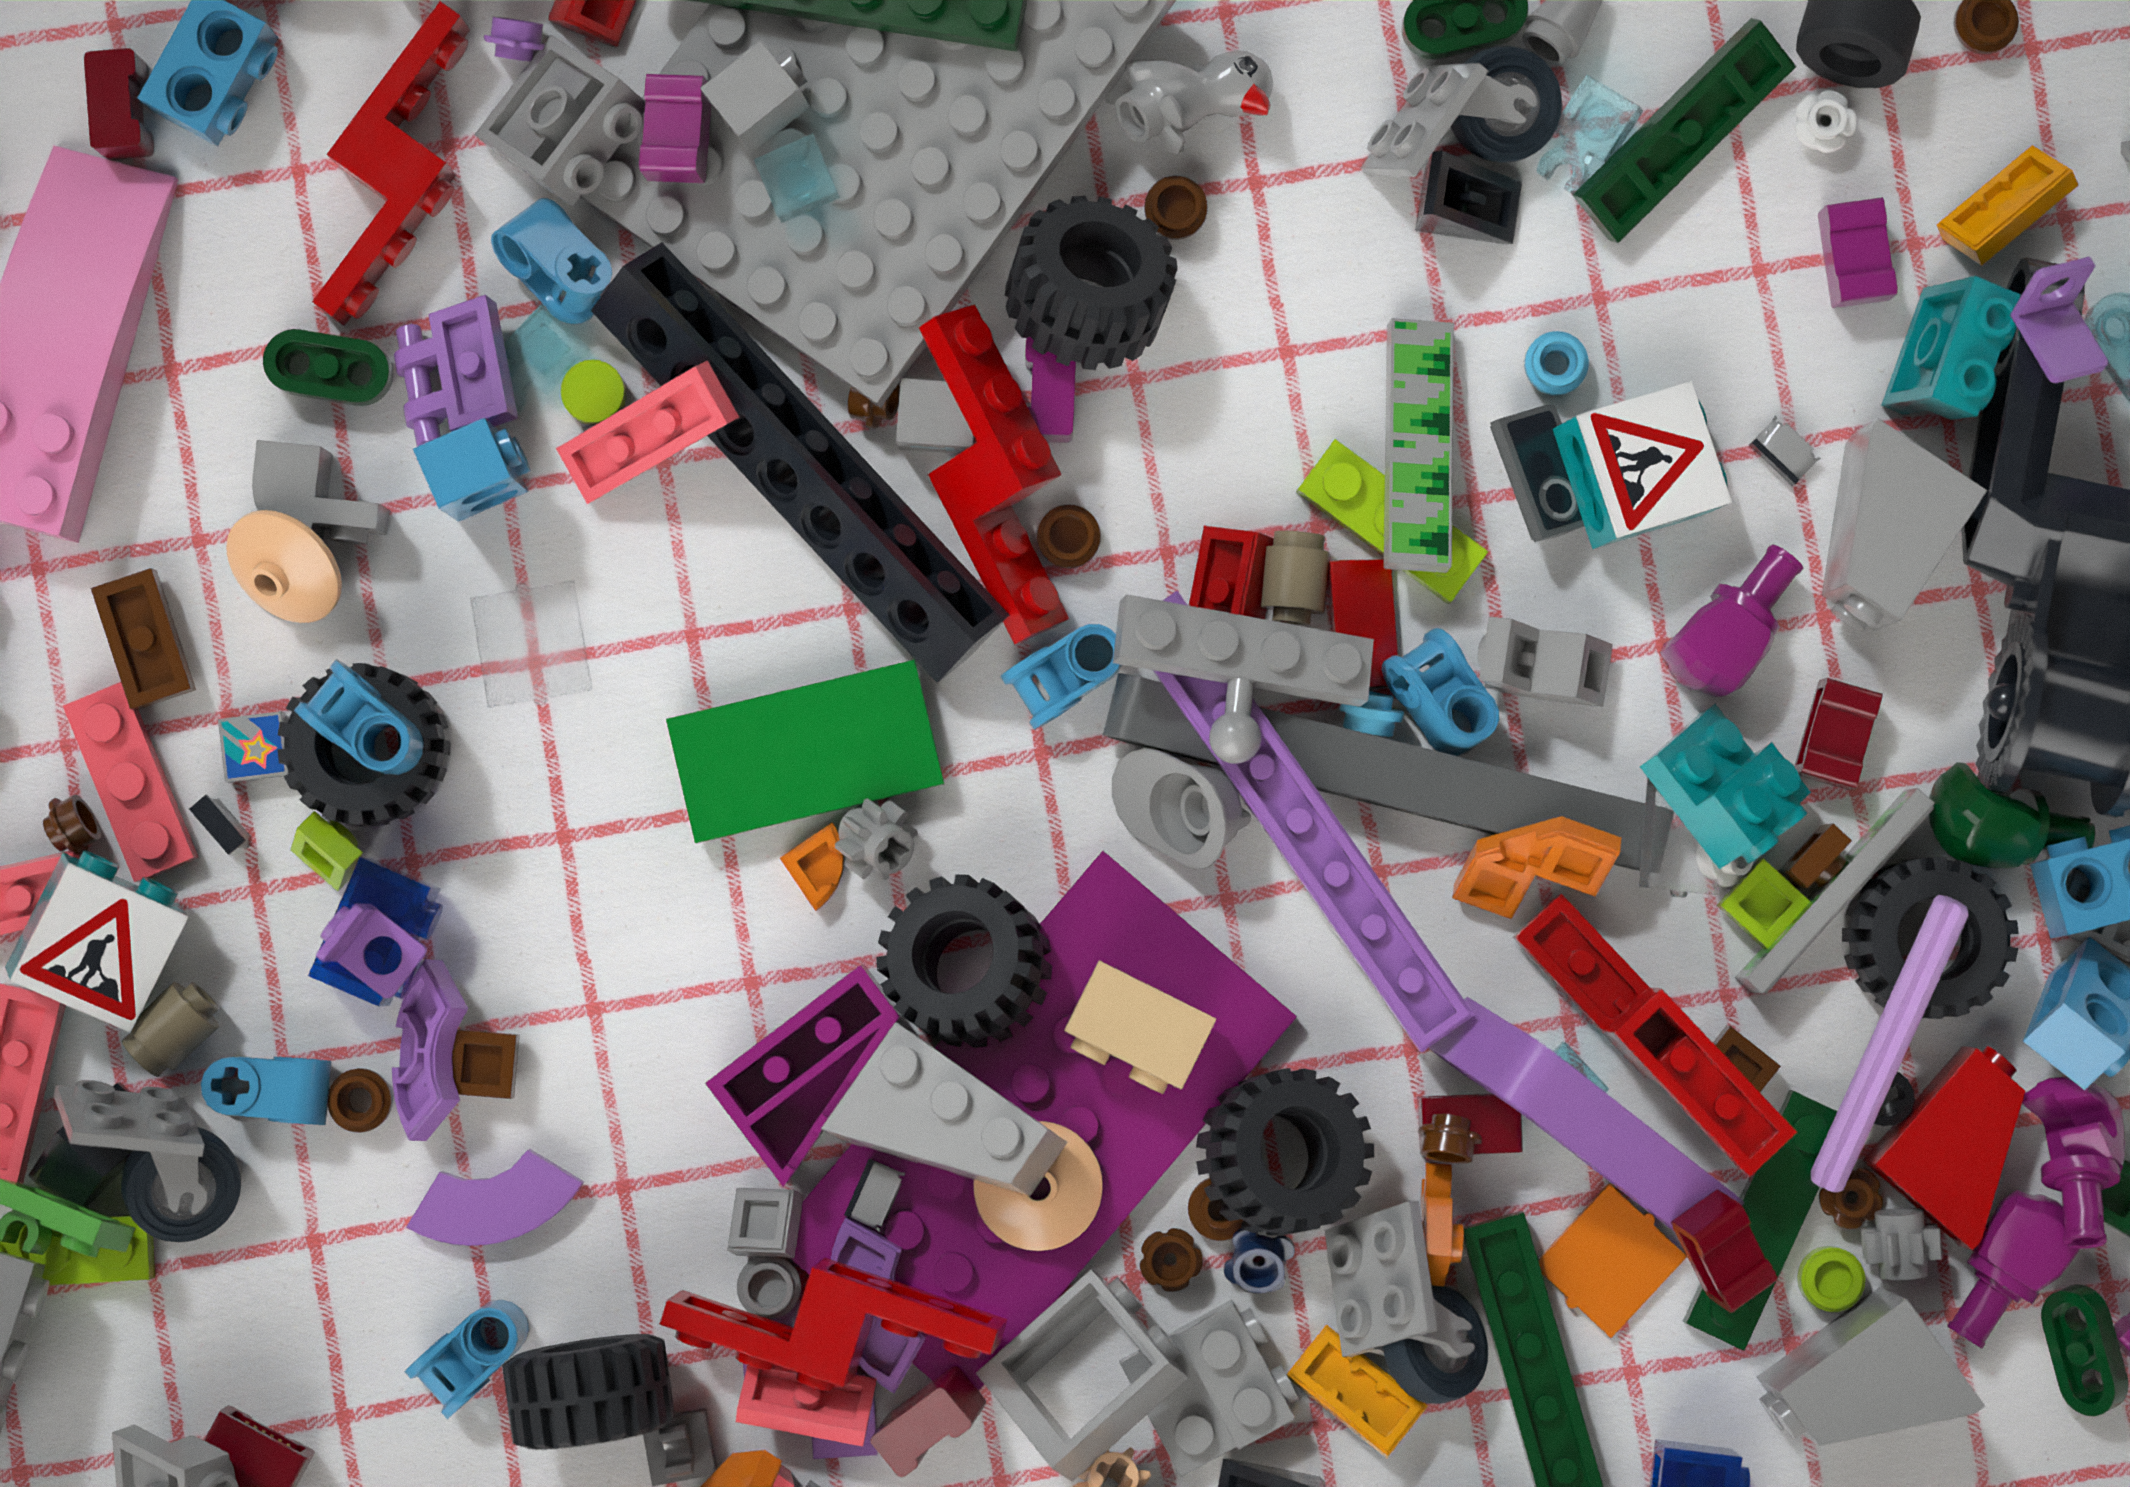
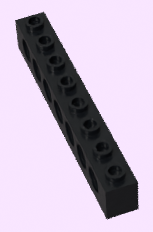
[591,242,1010,683]

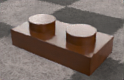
[90,568,196,710]

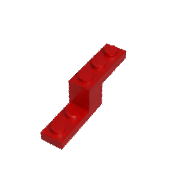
[312,1,470,326]
[918,304,1069,645]
[1512,893,1797,1177]
[659,1258,1008,1391]

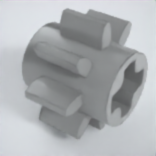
[835,798,918,880]
[1861,1208,1943,1280]

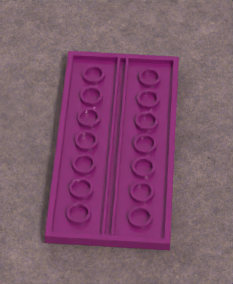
[791,851,1297,1391]

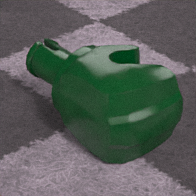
[1929,762,2096,868]

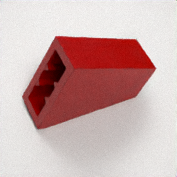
[1862,1046,2026,1251]

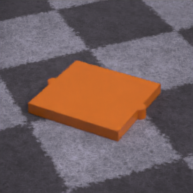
[1538,1183,1687,1338]

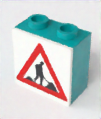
[1552,381,1732,550]
[5,850,188,1033]

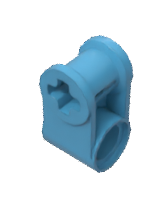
[491,198,612,324]
[1000,624,1122,730]
[1382,628,1499,756]
[294,659,424,775]
[201,1056,331,1125]
[404,1299,529,1419]

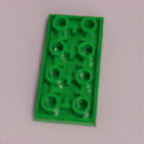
[666,659,945,844]

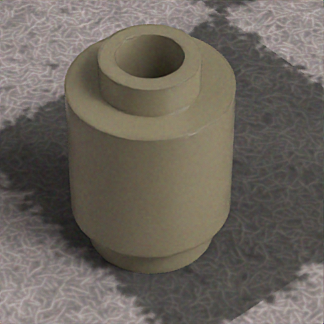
[1261,531,1330,625]
[122,982,219,1077]

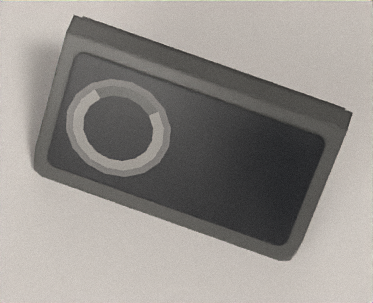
[1490,405,1585,542]

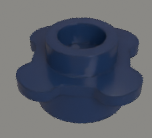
[1224,1228,1295,1293]

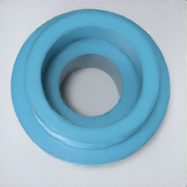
[1524,331,1589,395]
[1339,691,1404,737]

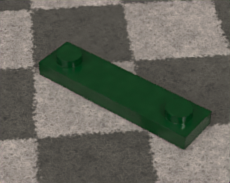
[1572,18,1797,243]
[1683,1090,1838,1351]

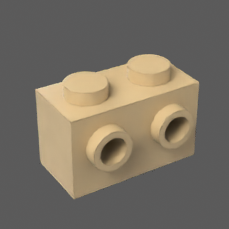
[1064,961,1216,1094]

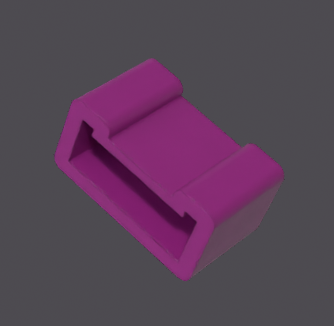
[639,74,711,183]
[1818,197,1898,308]
[1025,337,1076,443]

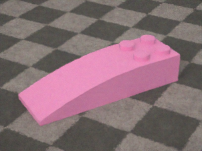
[0,146,178,543]

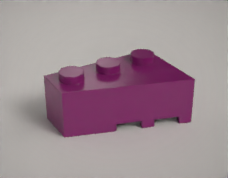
[705,964,902,1187]

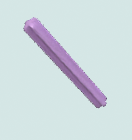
[1811,895,1968,1193]

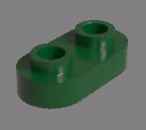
[1401,0,1528,60]
[263,329,393,406]
[2041,1284,2128,1417]

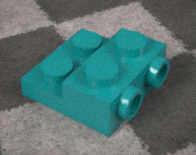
[1881,276,2021,420]
[1640,703,1811,870]

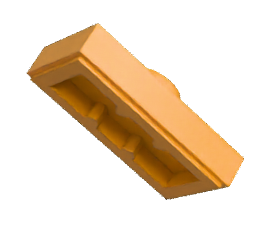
[1936,145,2079,266]
[1286,1324,1428,1459]

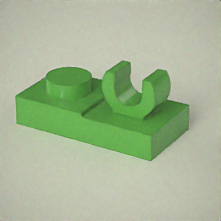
[0,1178,135,1257]

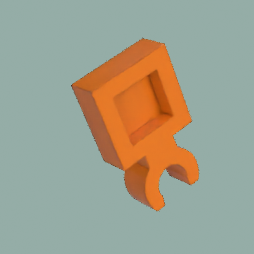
[1420,1163,1464,1286]

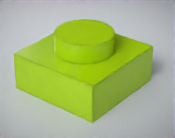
[290,811,363,891]
[1716,858,1811,949]

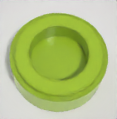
[561,359,627,425]
[1797,1246,1865,1312]

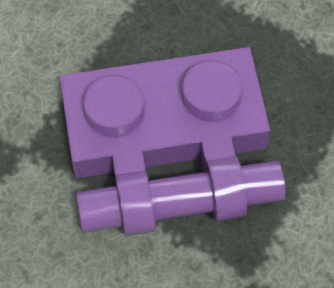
[394,295,518,447]

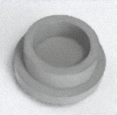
[737,1257,801,1319]

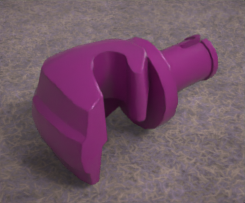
[1660,544,1804,697]
[2022,1077,2125,1249]
[1947,1190,2080,1349]

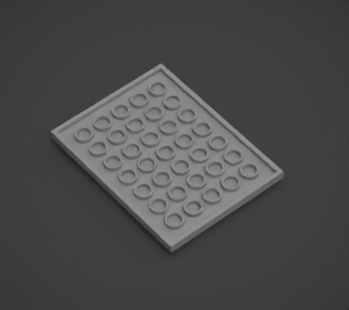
[579,0,1176,408]

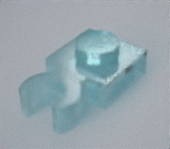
[1537,74,1644,195]
[504,303,590,415]

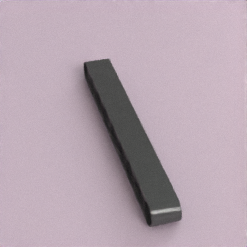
[1103,673,1670,874]

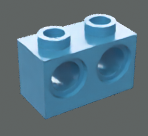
[137,0,278,147]
[413,418,531,522]
[2030,825,2130,939]
[2023,937,2130,1090]

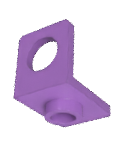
[2010,257,2108,383]
[315,903,427,998]

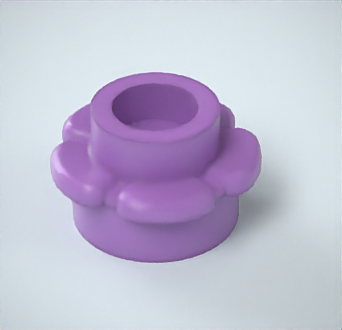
[484,17,545,62]

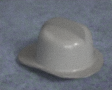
[1112,747,1251,870]

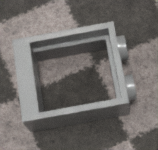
[976,1269,1188,1482]

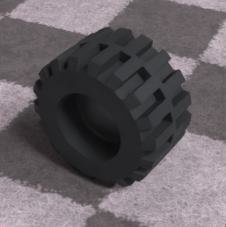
[1004,195,1178,370]
[277,663,451,826]
[1842,857,2019,1019]
[876,874,1052,1048]
[1196,1068,1374,1236]
[502,1334,675,1450]

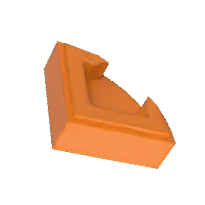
[780,822,844,911]

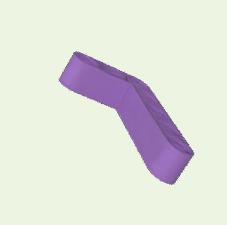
[1429,997,1744,1232]

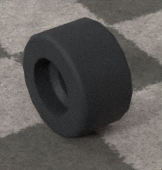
[1796,0,1921,88]

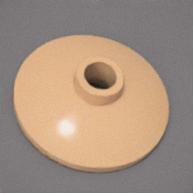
[226,510,342,623]
[974,1121,1103,1251]

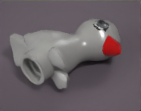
[1105,50,1273,155]

